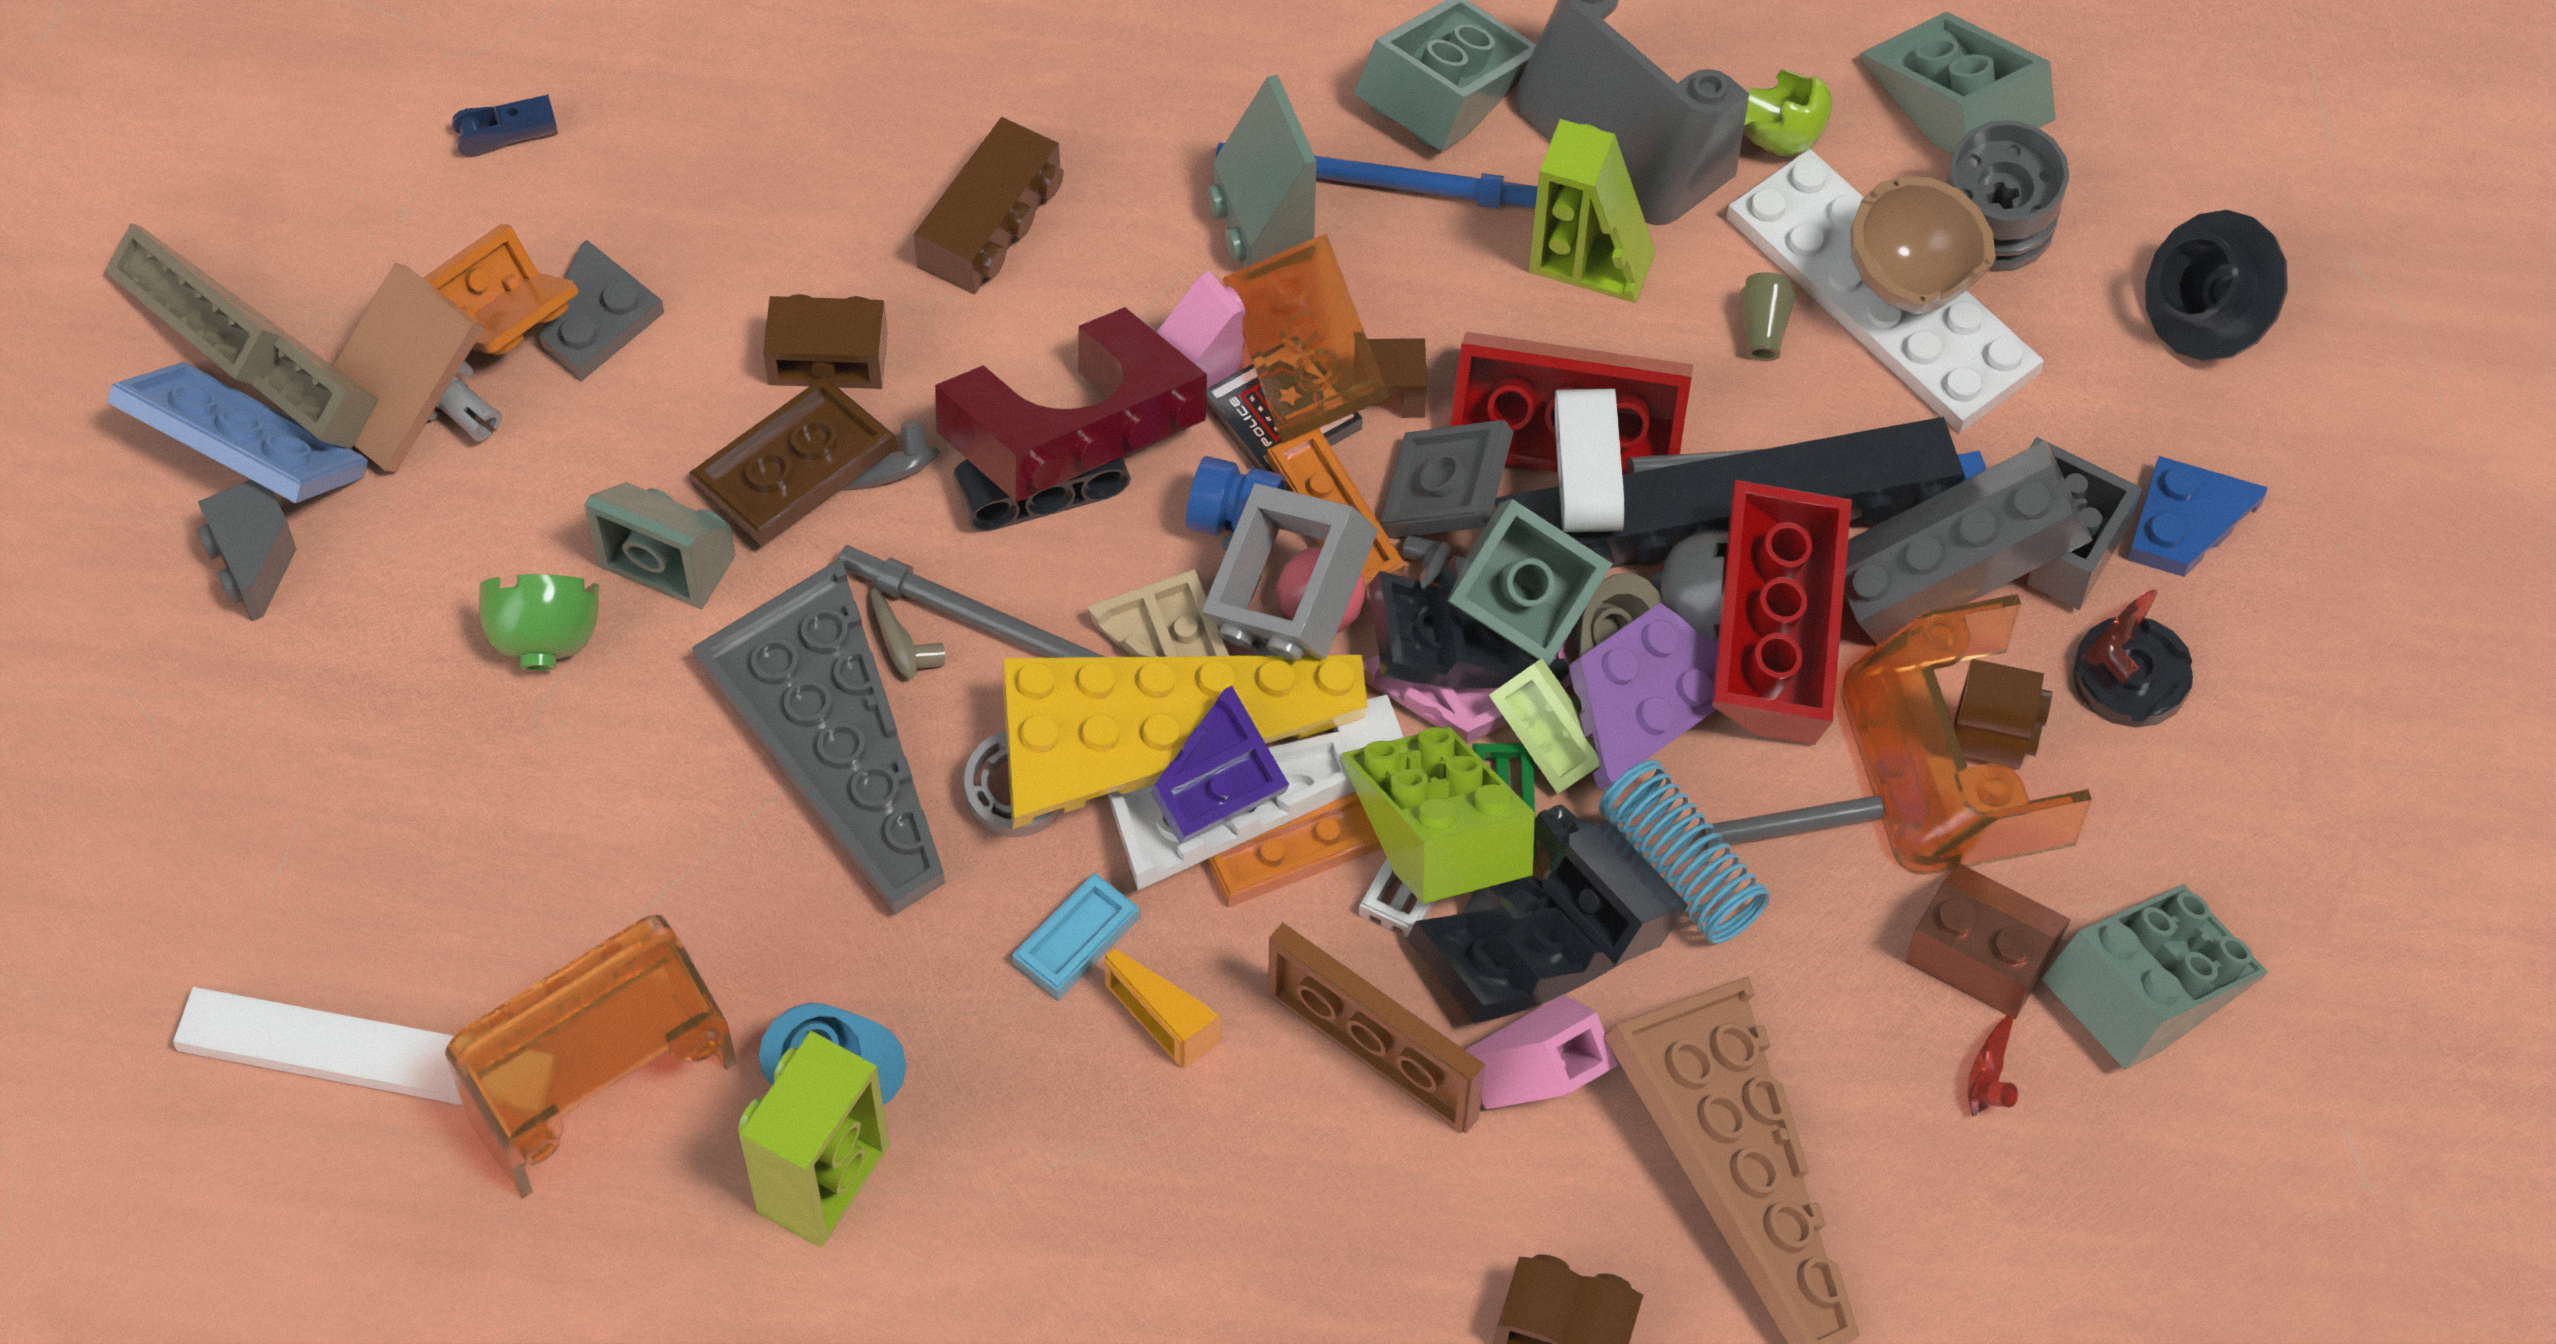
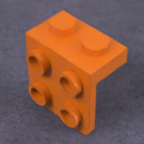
[423,223,579,355]

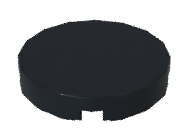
[2072,616,2194,728]

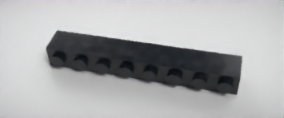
[1491,417,1964,570]

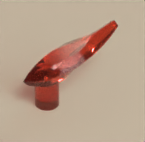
[2088,589,2157,684]
[1967,1015,2018,1117]

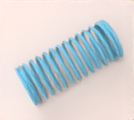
[1598,760,1770,943]

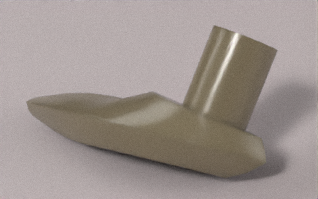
[870,588,945,679]

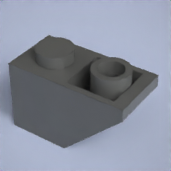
[196,480,297,621]

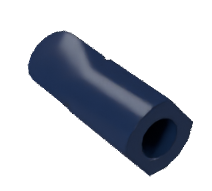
[452,94,558,156]

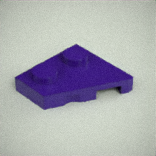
[1151,686,1289,845]

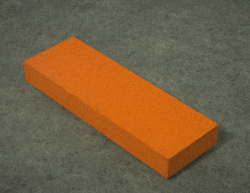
[1266,426,1406,592]
[1206,791,1383,907]

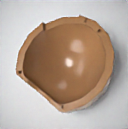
[1850,175,1995,314]

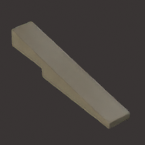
[104,223,379,449]

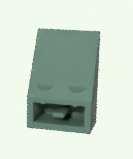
[2041,884,2268,1070]

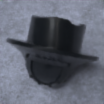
[2145,210,2288,362]

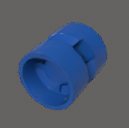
[1186,455,1285,537]

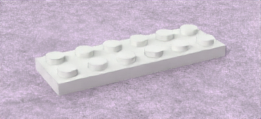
[1726,149,2044,434]

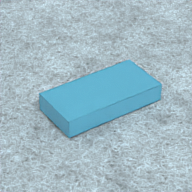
[1012,872,1140,1001]

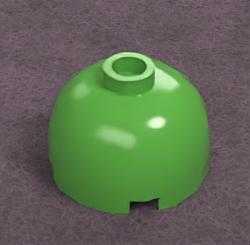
[479,574,599,671]

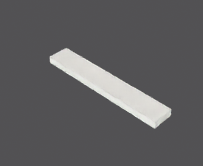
[173,987,557,1120]

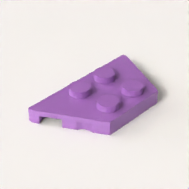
[1568,603,1718,791]

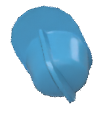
[758,1002,907,1105]

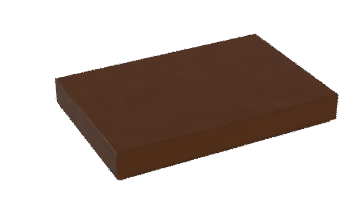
[689,376,898,546]

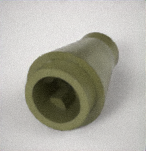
[1739,272,1796,361]

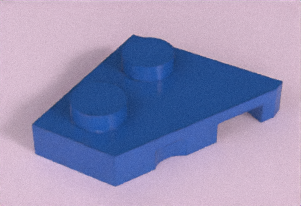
[2127,456,2268,577]

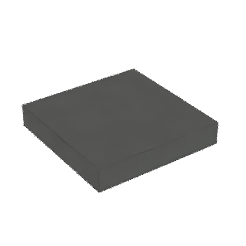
[1379,420,1514,538]

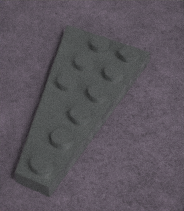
[692,558,945,915]

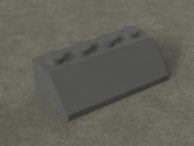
[1844,440,2093,647]

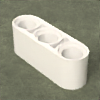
[1555,389,1624,533]

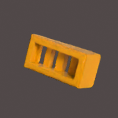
[1104,948,1221,1069]

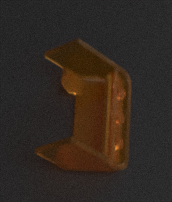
[1840,594,2092,875]
[445,915,736,1199]

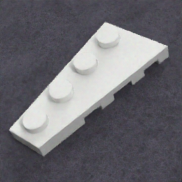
[1108,731,1355,890]

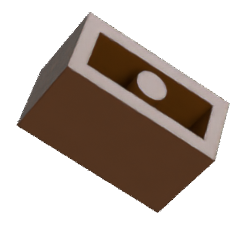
[763,294,888,389]

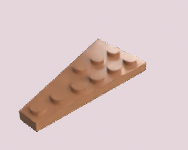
[1604,976,1860,1344]

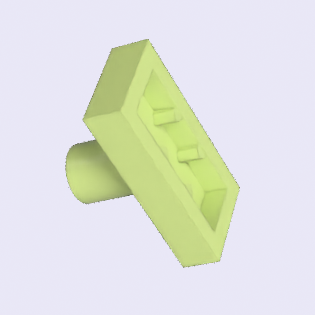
[1489,658,1600,794]

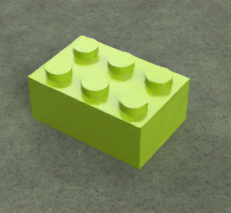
[738,1030,890,1248]

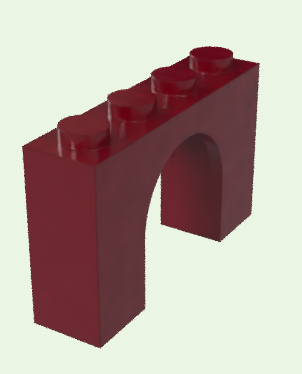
[935,307,1207,502]

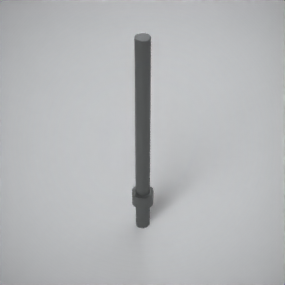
[838,545,1105,658]

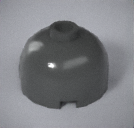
[1652,530,1728,641]

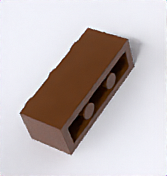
[914,116,1064,295]

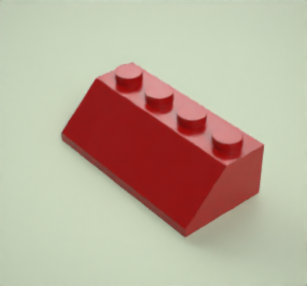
[1450,331,1693,475]
[1712,480,1852,745]

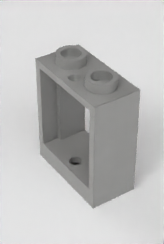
[1201,483,1378,661]

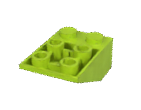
[1341,726,1535,904]

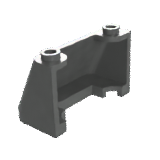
[1516,0,1749,225]

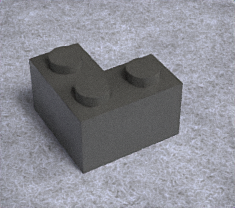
[2027,437,2142,610]

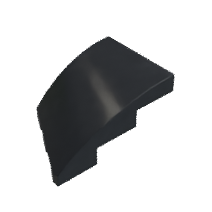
[1368,555,1569,689]
[1407,875,1623,1023]

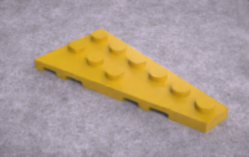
[1002,655,1368,829]

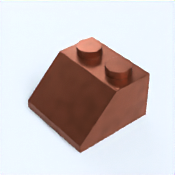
[1905,864,2071,1019]

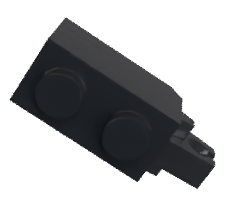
[1534,804,1688,965]

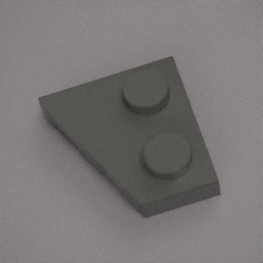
[539,240,664,382]

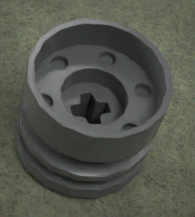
[1946,120,2070,271]

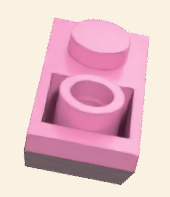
[1157,271,1245,388]
[1465,994,1618,1110]

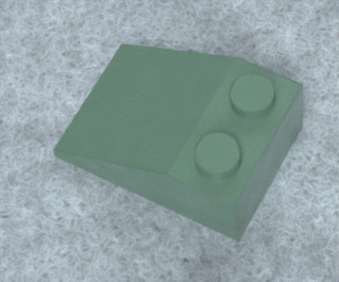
[1354,0,1536,152]
[1860,11,2056,154]
[1206,74,1317,281]

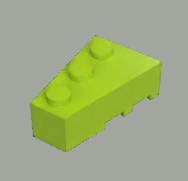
[1529,119,1655,303]

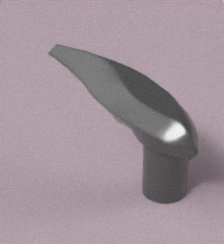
[840,420,940,491]
[1402,535,1453,589]

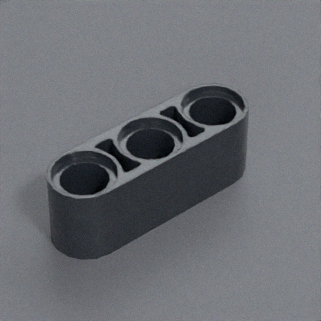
[953,456,1131,531]

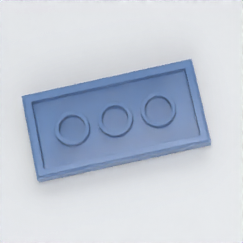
[107,362,368,503]

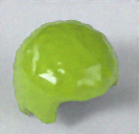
[1743,69,1832,157]

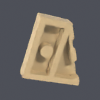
[1088,569,1229,657]

